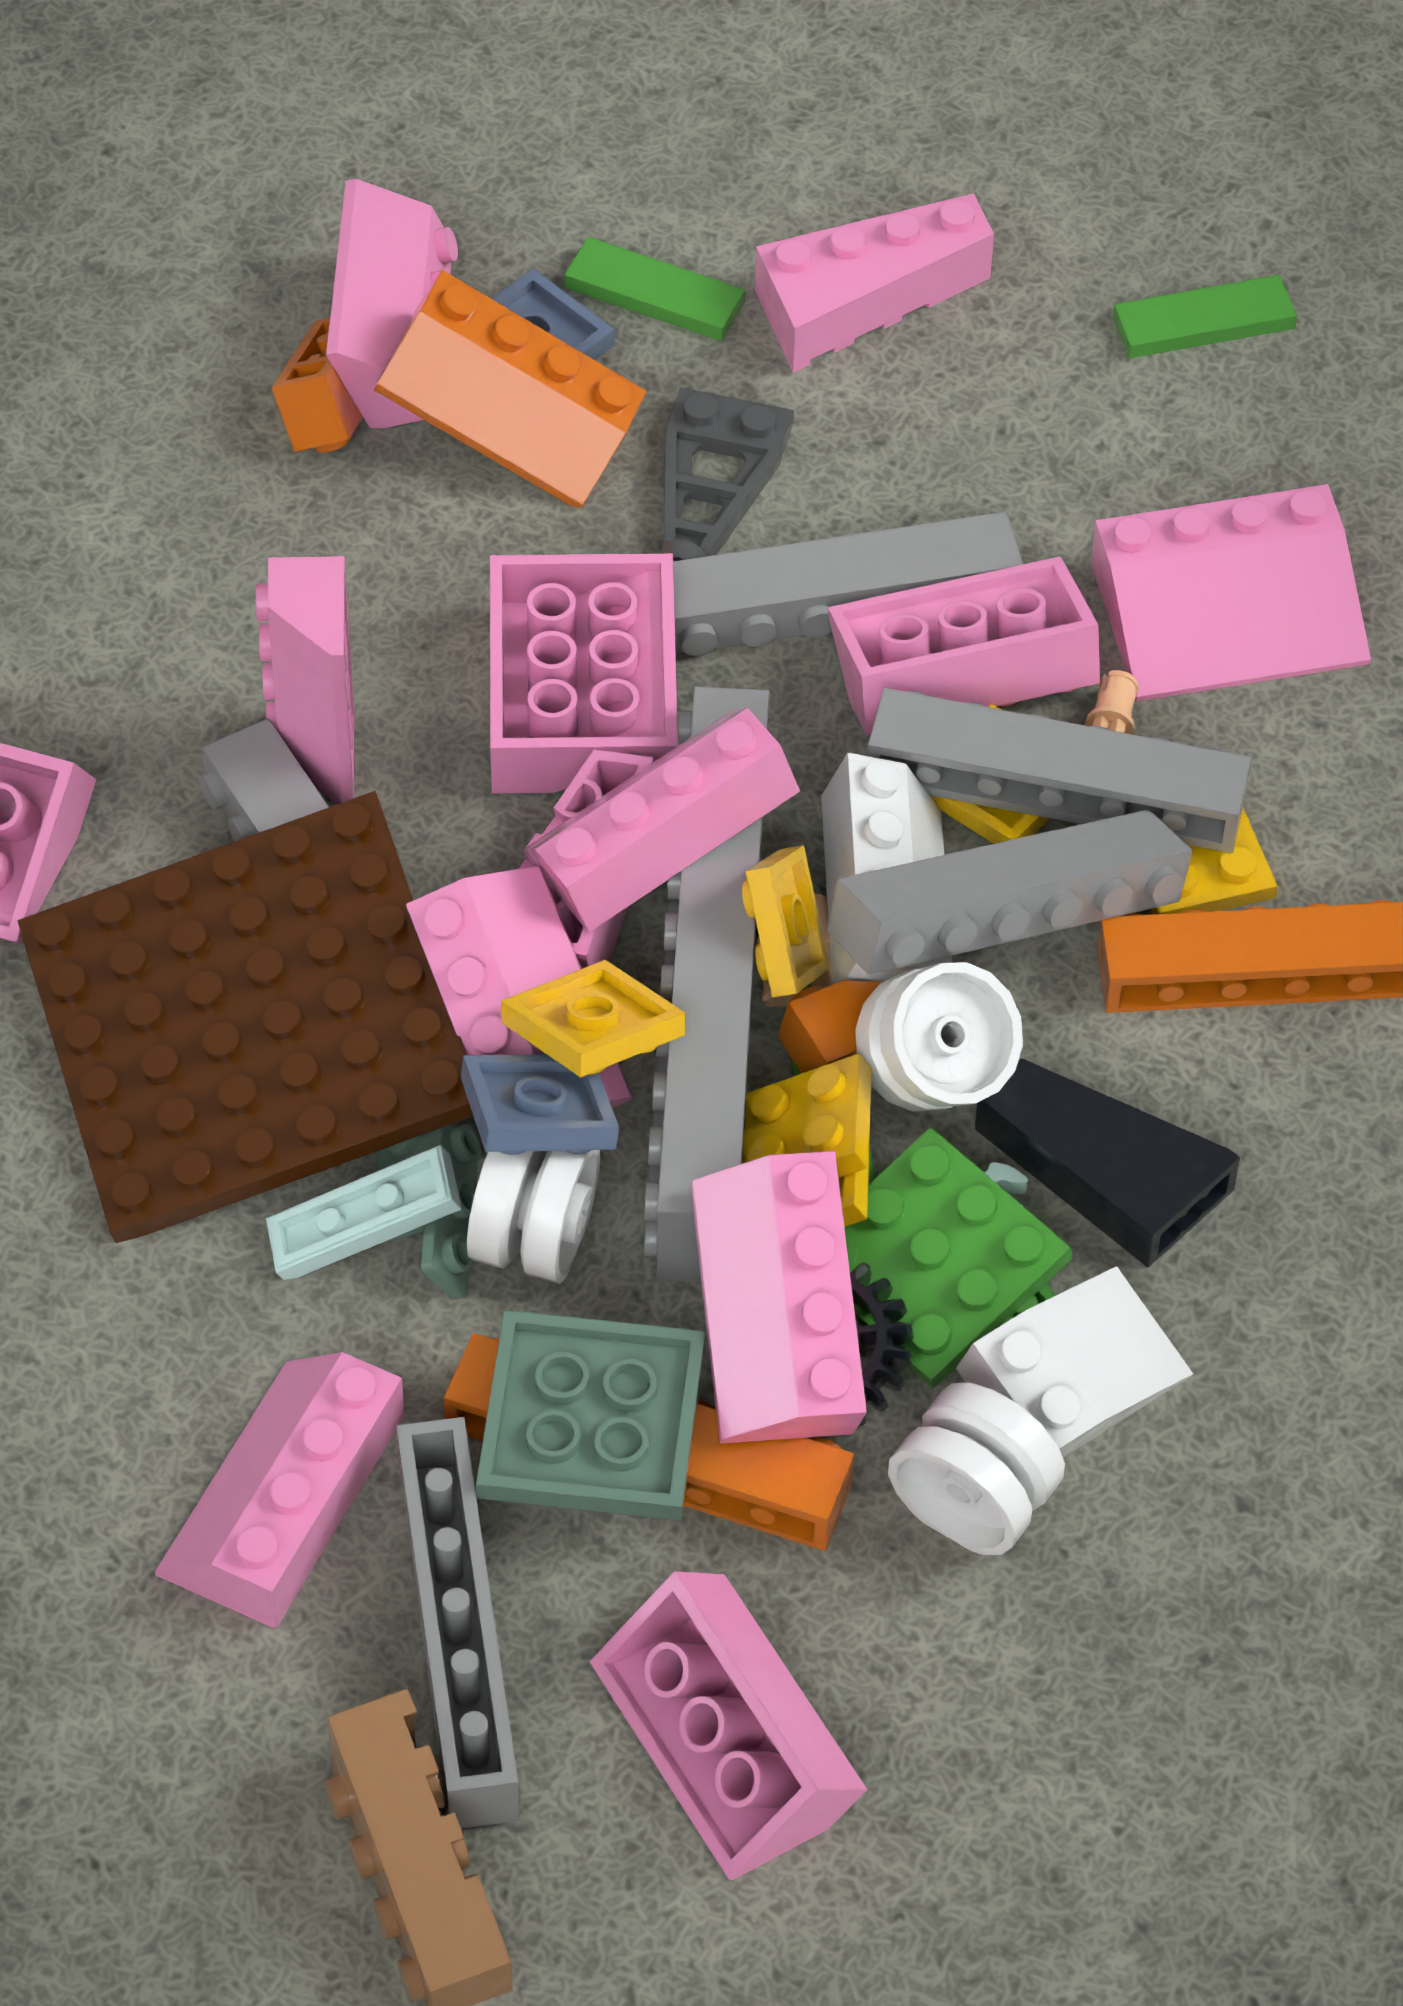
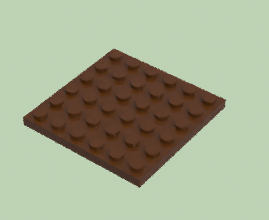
[17,791,473,1243]

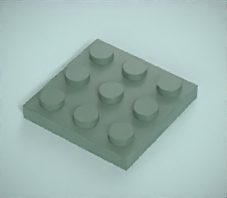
[476,1310,706,1521]

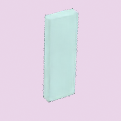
[266,1145,461,1280]

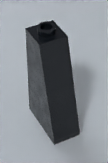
[975,1058,1240,1268]

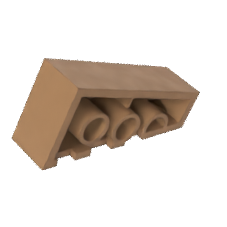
[323,1688,513,2006]

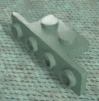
[375,1116,482,1299]

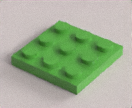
[844,1127,1073,1389]

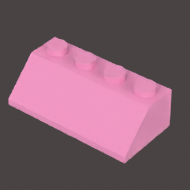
[326,179,458,428]
[256,556,354,805]
[828,556,1100,736]
[523,708,800,932]
[406,866,633,1108]
[691,1151,867,1444]
[155,1352,405,1629]
[589,1571,868,1880]

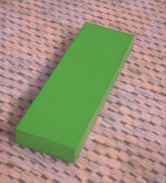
[564,236,746,341]
[1113,274,1297,359]

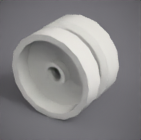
[855,962,1023,1111]
[467,1150,600,1284]
[888,1383,1065,1555]

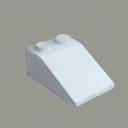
[956,1266,1193,1458]

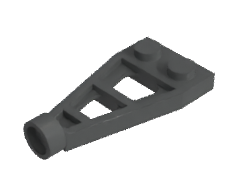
[659,387,794,561]

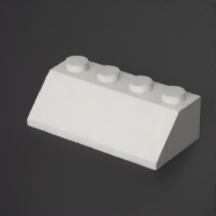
[821,753,952,984]

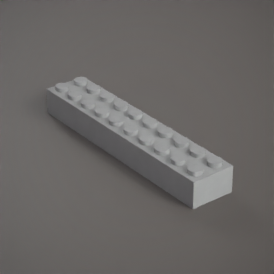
[644,686,769,1282]

